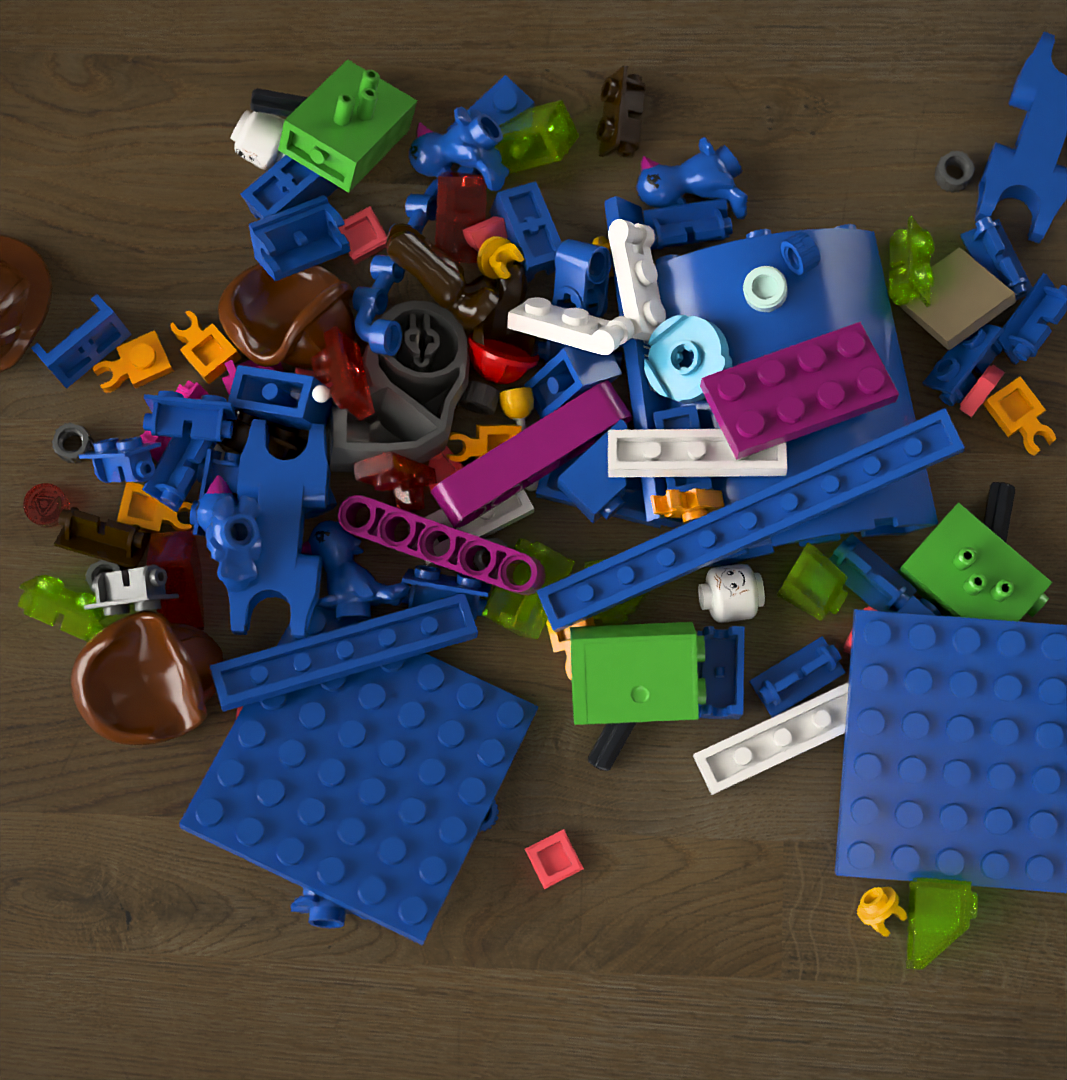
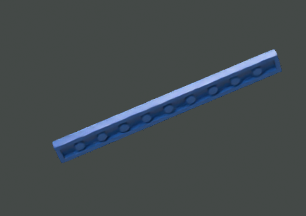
[536,408,965,633]

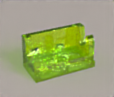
[481,538,575,640]

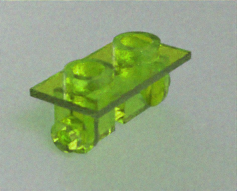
[889,216,935,307]
[18,575,108,642]

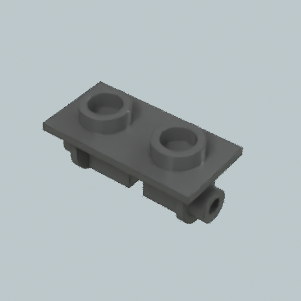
[84,565,179,616]

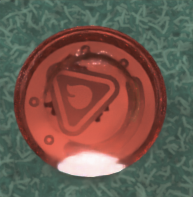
[23,483,69,528]

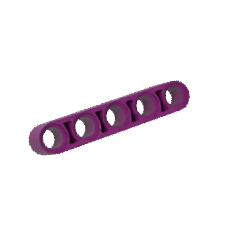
[431,381,633,529]
[338,495,546,595]

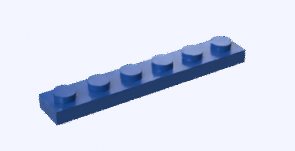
[210,593,478,712]

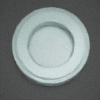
[743,266,788,312]

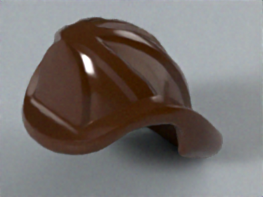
[0,235,52,372]
[218,263,356,369]
[71,611,223,745]

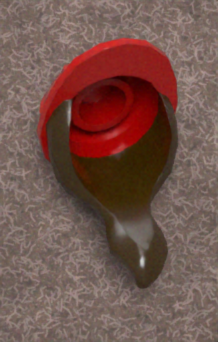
[468,263,539,384]

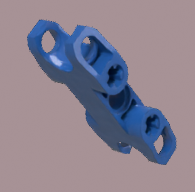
[974,32,1067,244]
[227,419,331,639]

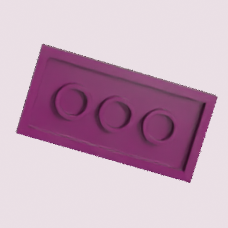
[700,322,899,460]

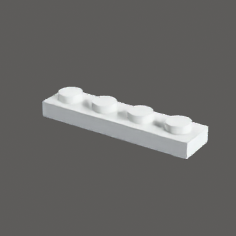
[608,429,787,477]
[693,682,849,795]

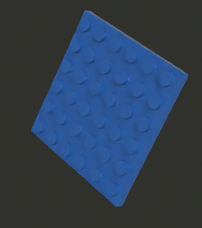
[179,606,539,945]
[835,609,1067,893]

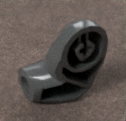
[326,300,470,473]

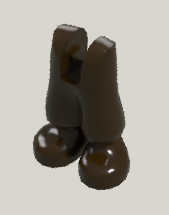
[386,223,500,330]

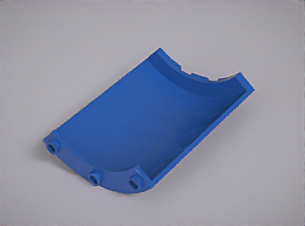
[655,224,939,567]

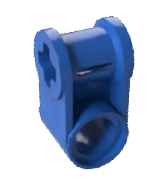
[552,239,612,318]

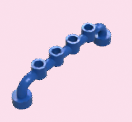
[352,166,486,356]

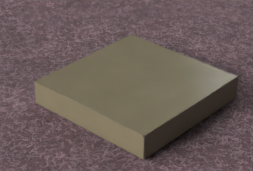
[894,247,1016,351]

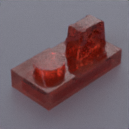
[311,326,375,421]
[353,451,437,513]

